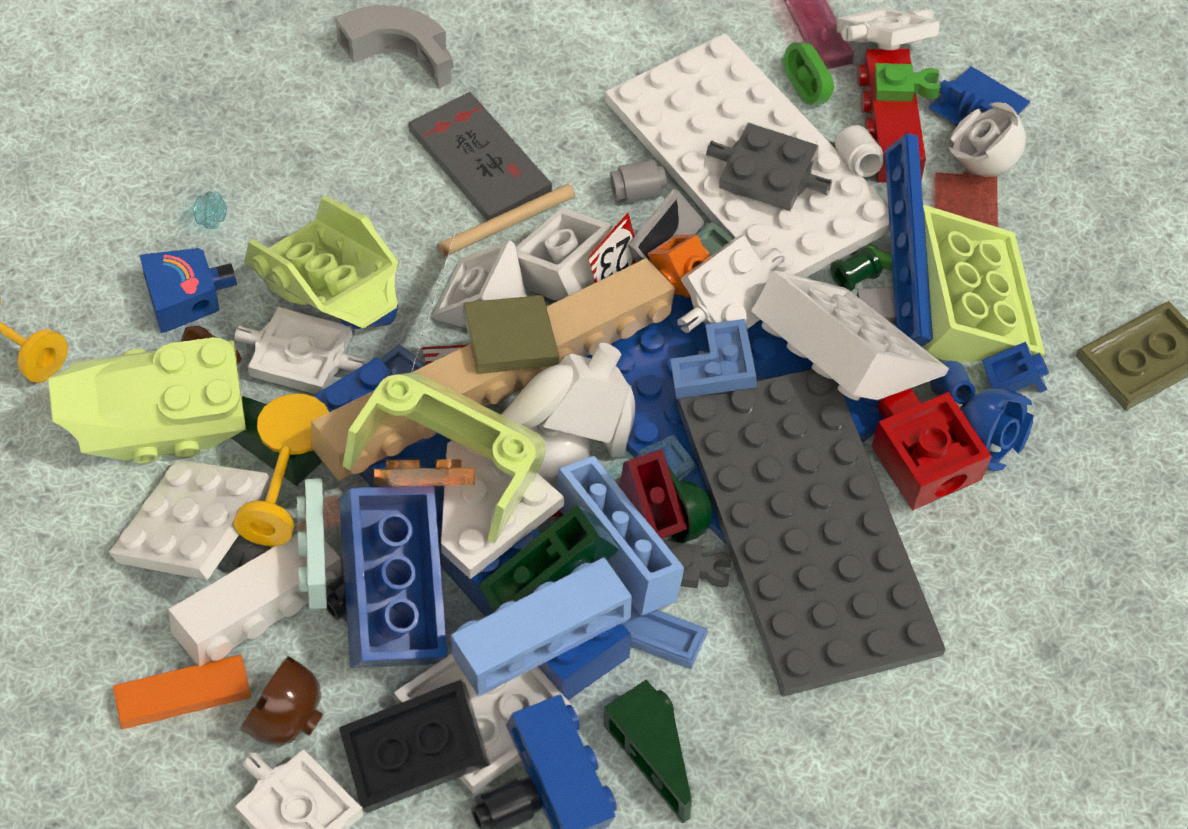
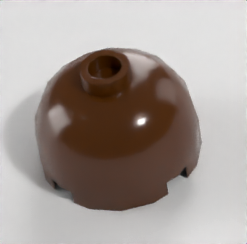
[240,656,324,746]

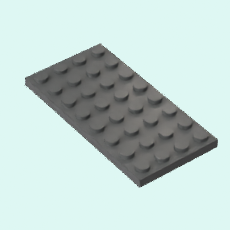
[677,369,946,697]

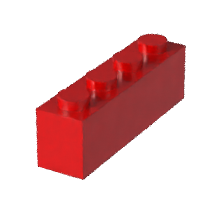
[857,49,926,182]

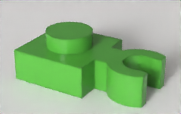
[874,63,940,102]

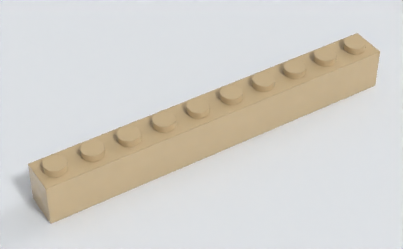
[311,258,675,481]

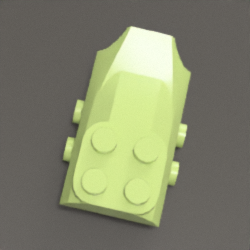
[244,195,398,329]
[48,338,246,463]

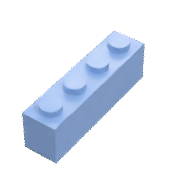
[556,456,684,616]
[451,557,632,697]

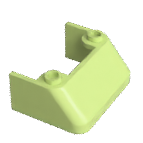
[342,373,546,544]

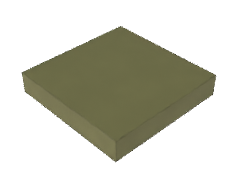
[463,295,560,374]

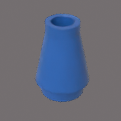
[930,360,975,404]

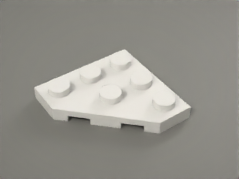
[441,440,564,579]

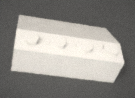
[751,270,949,400]

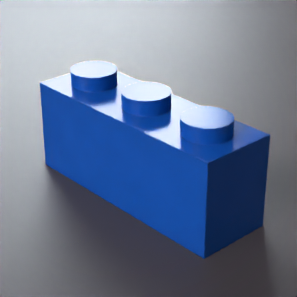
[506,694,617,829]

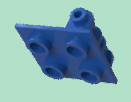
[929,66,1030,126]

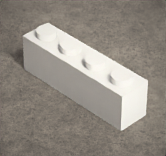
[168,528,341,667]

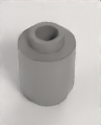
[610,159,667,203]

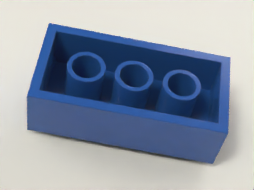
[339,486,447,668]

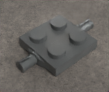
[706,122,832,211]

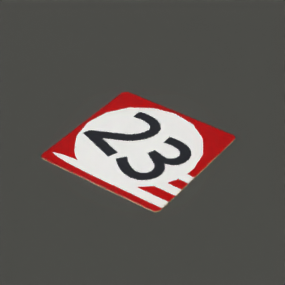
[588,213,636,283]

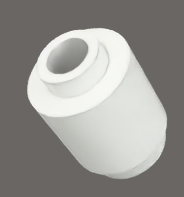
[835,125,883,177]

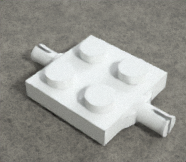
[837,8,940,50]
[677,235,785,333]
[234,307,366,394]
[235,749,363,829]

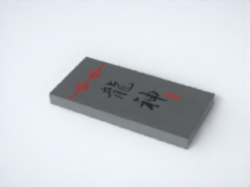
[408,92,552,221]

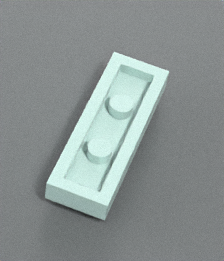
[297,478,327,609]

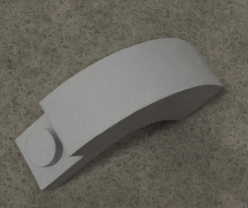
[335,5,454,89]

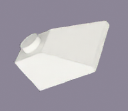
[431,240,527,329]

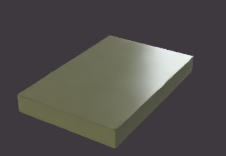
[1076,301,1188,411]

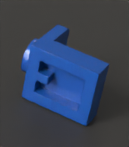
[981,342,1049,393]

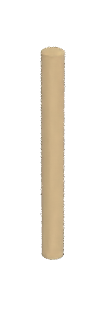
[437,184,575,258]

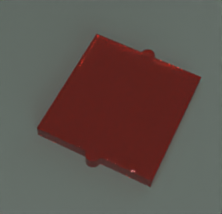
[935,172,998,227]

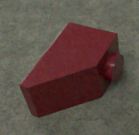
[620,449,688,539]

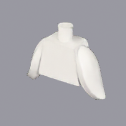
[501,343,635,458]

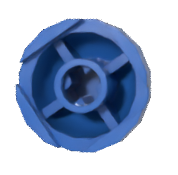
[960,387,1034,471]

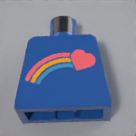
[139,248,237,333]

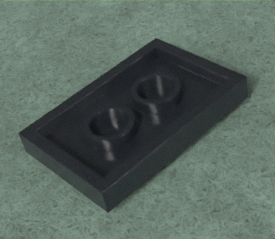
[339,679,490,813]

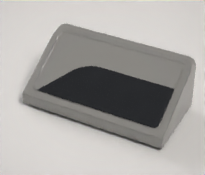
[628,189,704,263]

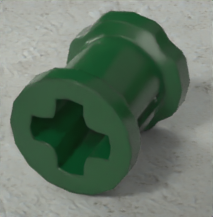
[830,246,882,291]

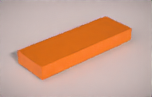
[113,654,252,730]

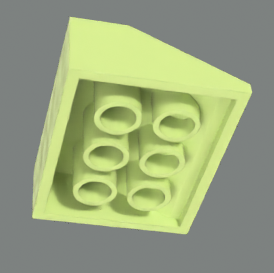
[922,205,1045,363]

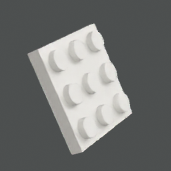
[109,460,271,580]
[394,653,578,794]

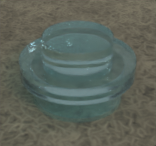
[194,191,227,229]

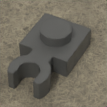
[662,540,732,589]

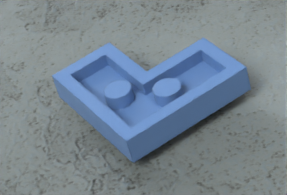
[670,319,757,399]

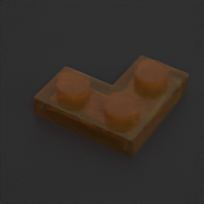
[374,459,475,487]

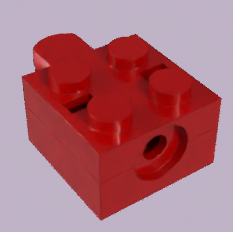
[871,388,991,511]

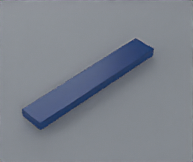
[884,133,933,347]

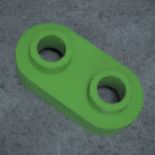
[783,42,834,104]

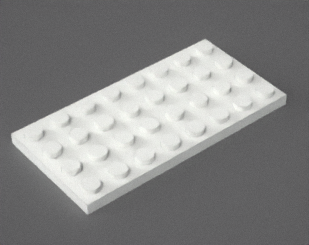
[605,33,890,278]

